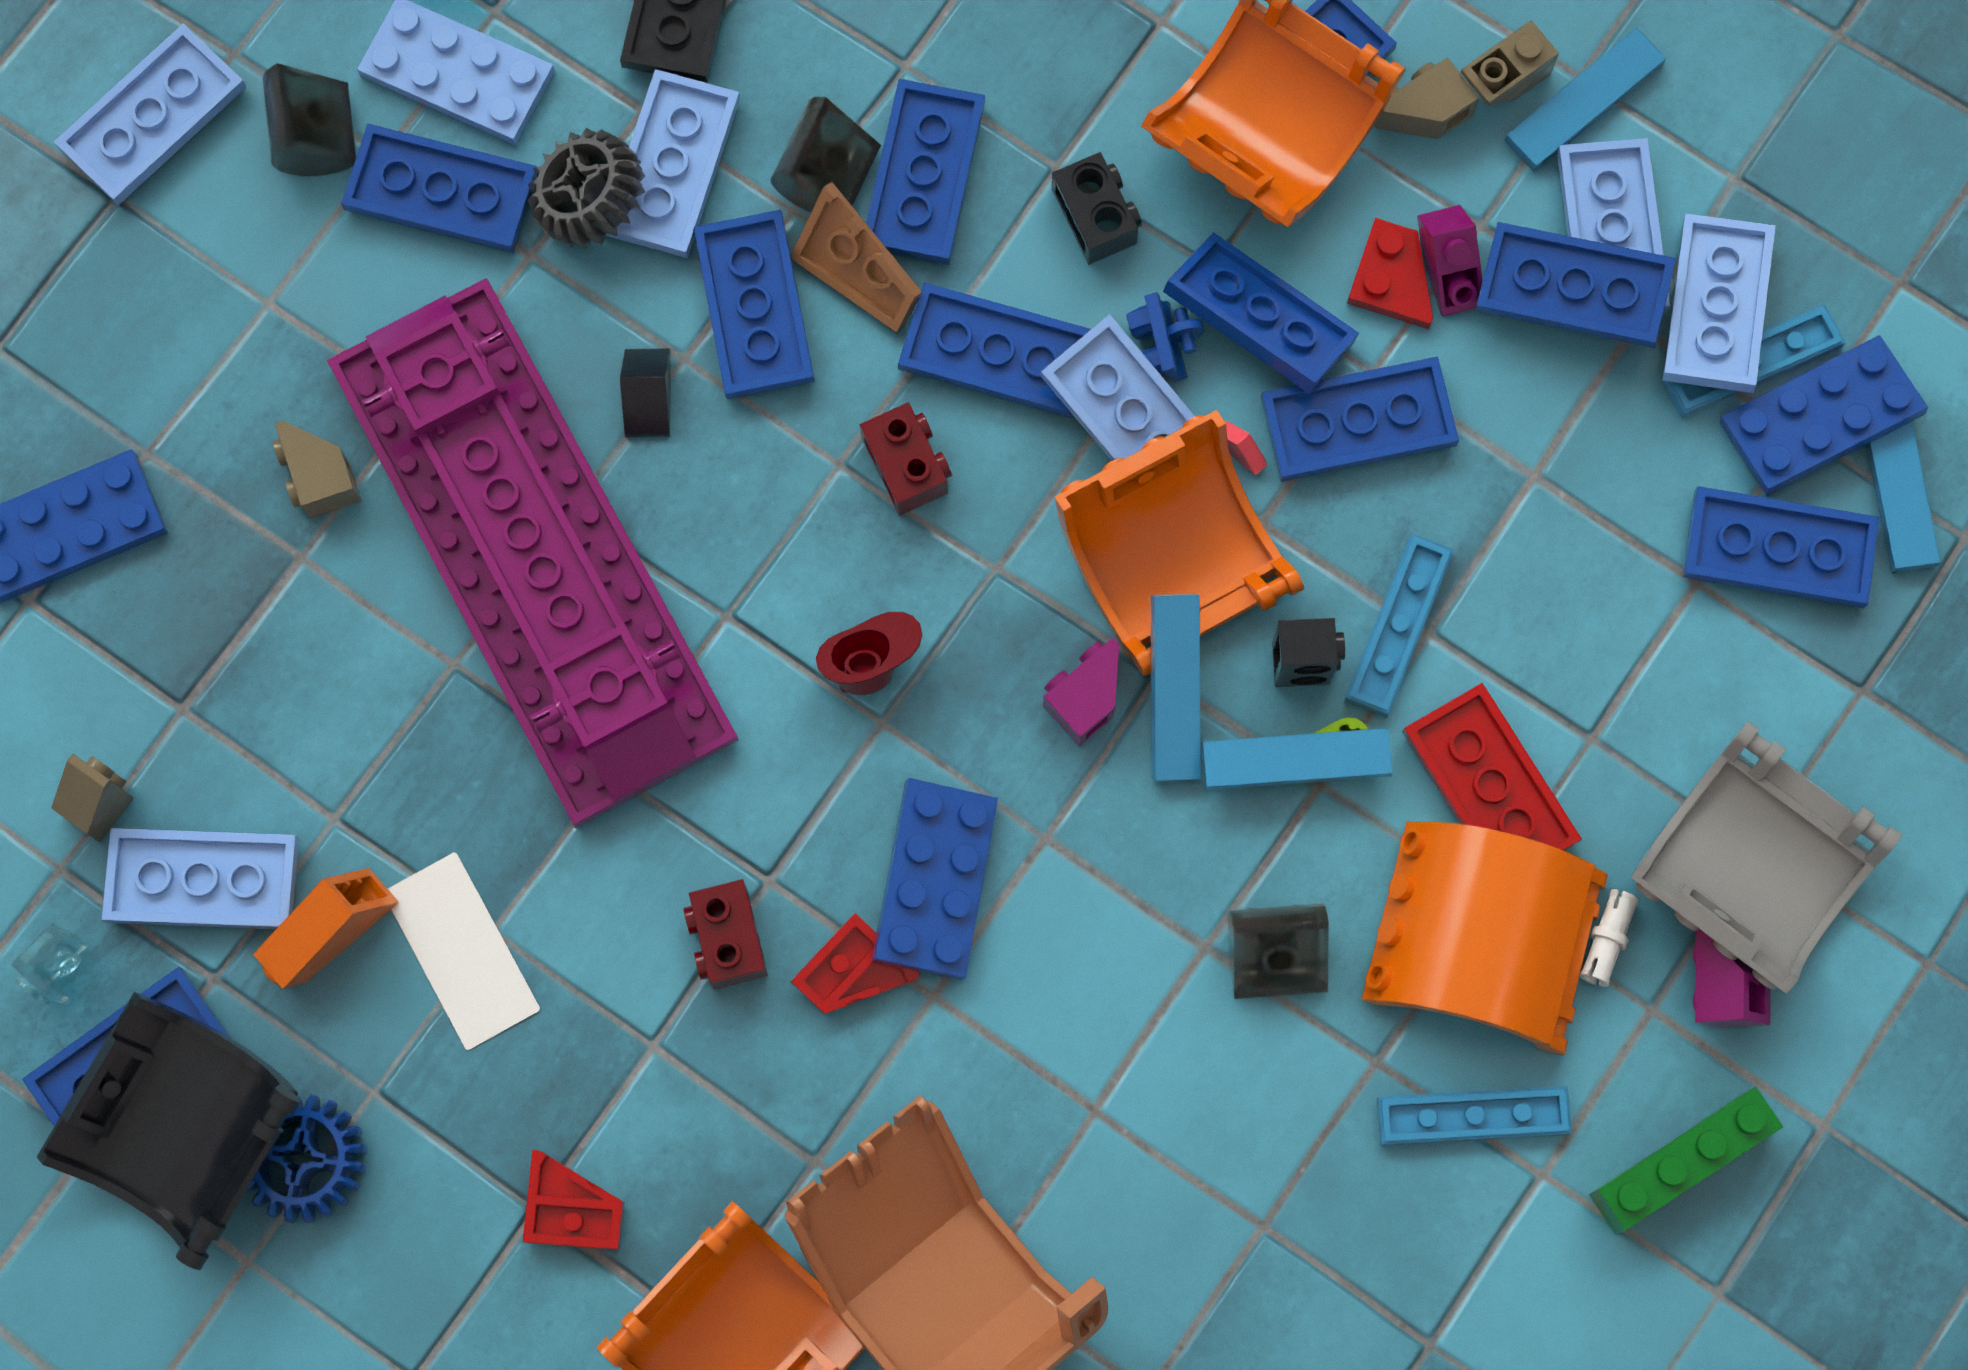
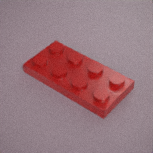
[1402,682,1582,851]

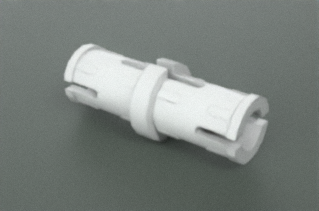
[1579,889,1639,987]

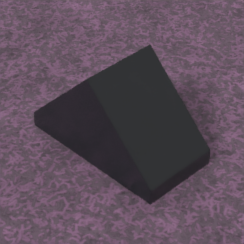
[620,348,671,437]

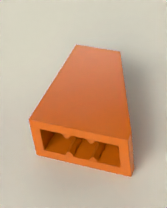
[253,868,399,989]

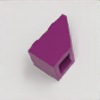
[1417,205,1483,317]
[1043,637,1119,747]
[1693,929,1771,1028]

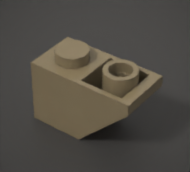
[1460,20,1559,106]
[1374,57,1479,139]
[272,421,362,518]
[51,754,134,843]

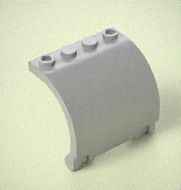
[1631,721,1902,994]

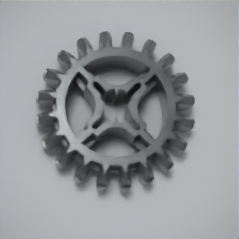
[527,128,645,248]

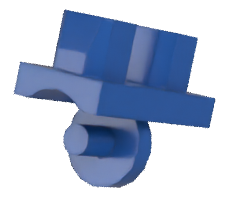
[1126,292,1205,382]

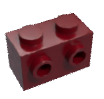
[859,402,952,516]
[683,879,768,990]

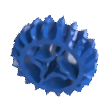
[246,1094,367,1224]

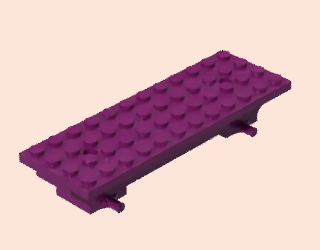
[327,278,739,828]

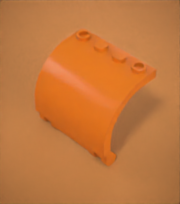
[1141,0,1406,227]
[1054,410,1304,676]
[1361,822,1608,1055]
[596,1200,865,1370]

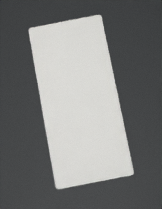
[388,853,540,1050]

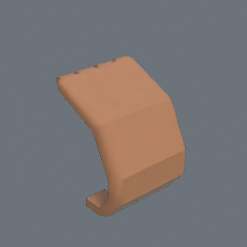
[784,1096,1109,1370]

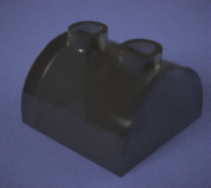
[262,63,356,176]
[770,97,881,213]
[1228,903,1329,999]

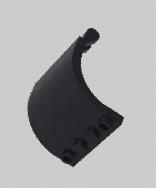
[37,992,301,1270]

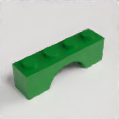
[1589,1087,1783,1235]

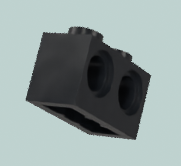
[1052,152,1142,265]
[1272,618,1345,687]

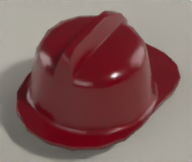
[816,612,923,695]

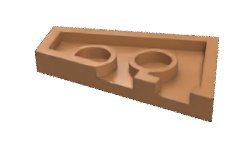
[791,182,922,333]

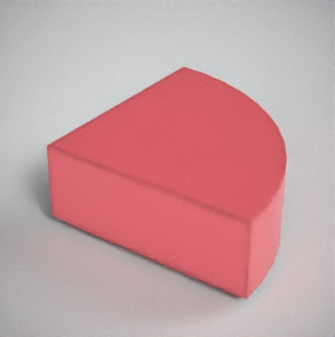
[1225,421,1267,475]

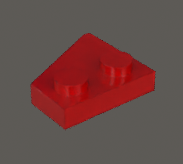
[1347,218,1433,329]
[790,913,920,1014]
[523,1150,624,1250]

